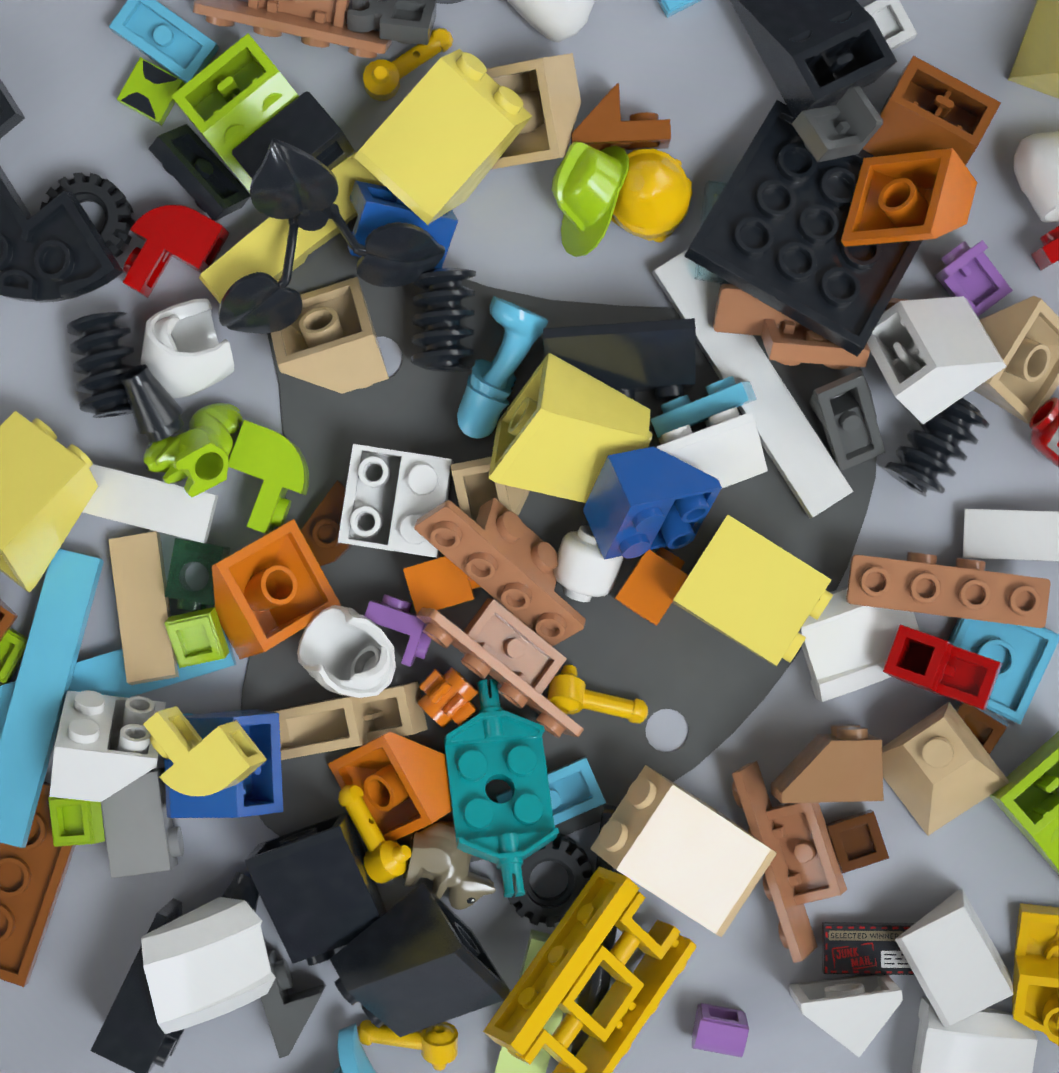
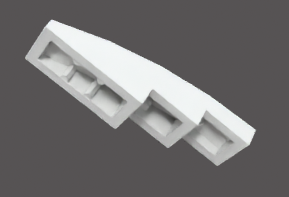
[83,464,218,543]
[963,509,1059,562]

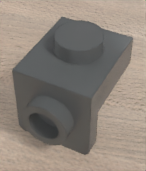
[792,86,883,162]

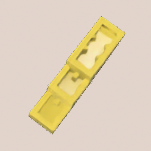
[199,151,386,303]

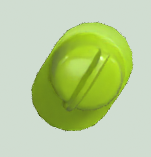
[551,142,629,257]

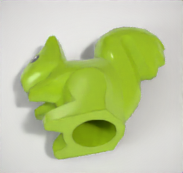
[143,403,243,497]

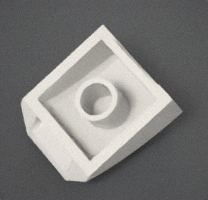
[798,586,919,702]
[141,897,276,1034]
[911,997,1038,1073]

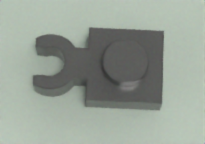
[347,0,437,45]

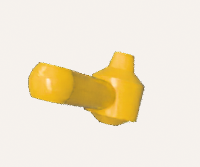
[363,27,453,101]
[547,665,648,724]
[338,784,412,884]
[357,1019,458,1071]

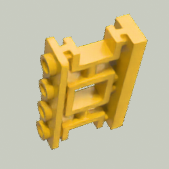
[483,867,696,1073]

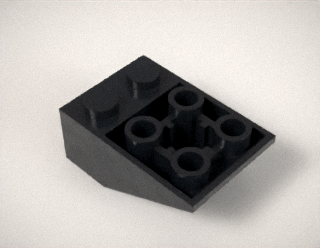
[730,0,897,119]

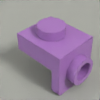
[935,240,1013,317]
[365,594,431,667]

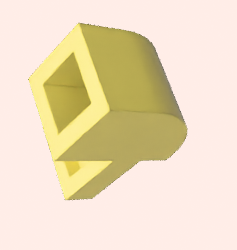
[143,706,267,796]

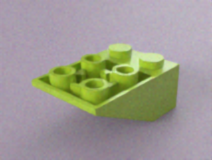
[171,33,347,193]
[990,731,1059,875]

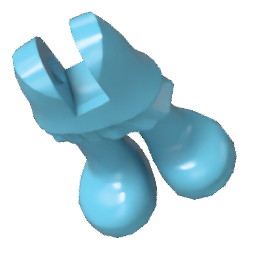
[457,296,549,439]

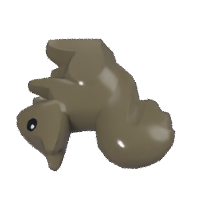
[403,821,496,910]

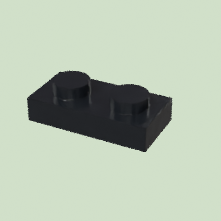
[149,124,250,221]

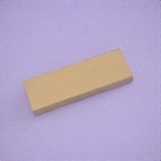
[108,531,179,685]

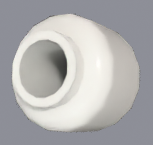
[554,525,623,602]

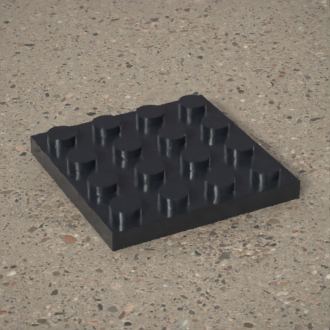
[684,100,923,357]

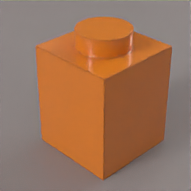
[614,547,689,626]
[403,556,481,614]

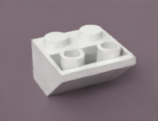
[867,296,1007,424]
[656,407,768,488]
[338,444,454,558]
[49,690,166,802]

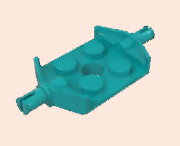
[444,679,559,898]

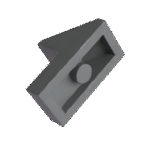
[809,370,886,471]
[260,949,326,1058]

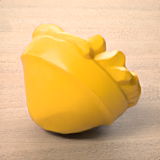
[611,148,693,243]

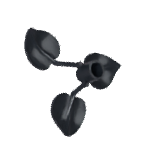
[218,138,445,334]

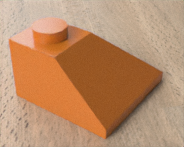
[841,148,977,247]
[212,519,341,659]
[328,731,452,841]

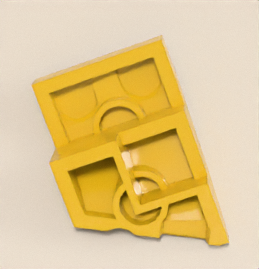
[1012,903,1059,1046]

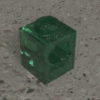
[164,538,230,611]

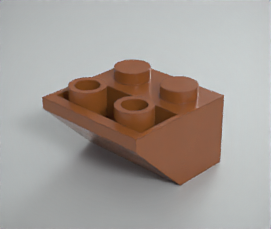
[863,55,1001,166]

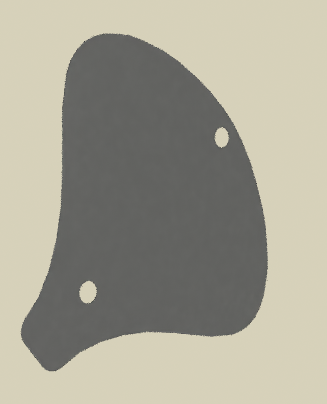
[241,216,877,862]

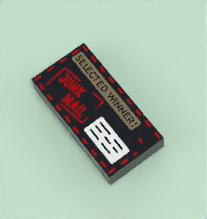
[822,922,915,975]

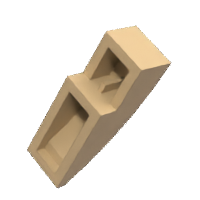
[271,681,428,760]

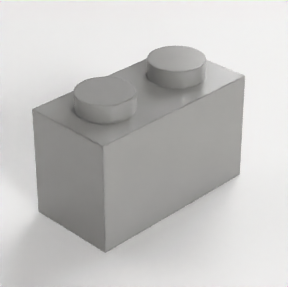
[101,767,184,879]

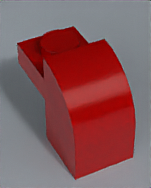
[122,205,230,298]
[883,624,1002,711]

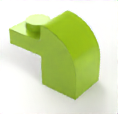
[228,420,309,534]

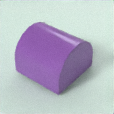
[692,1003,749,1057]

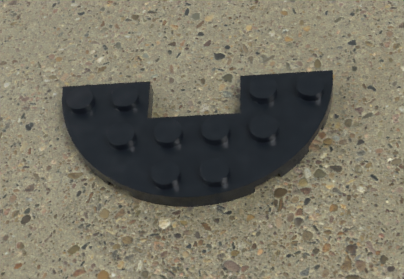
[0,79,124,303]

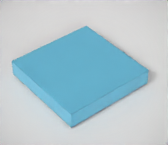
[948,618,1059,724]

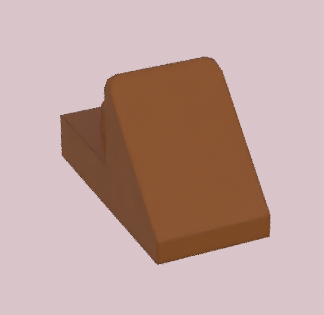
[571,83,671,151]

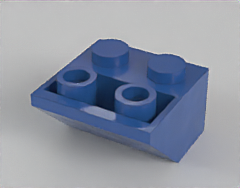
[583,446,722,560]
[164,709,283,818]

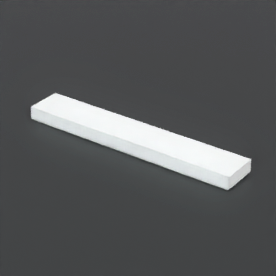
[652,249,854,519]

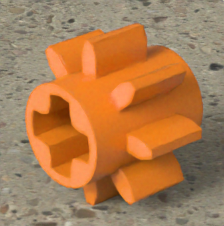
[417,667,478,728]

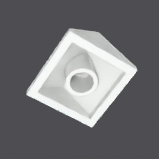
[895,889,1014,1027]
[789,975,903,1057]

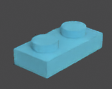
[109,0,219,83]
[650,376,757,438]
[496,756,606,825]

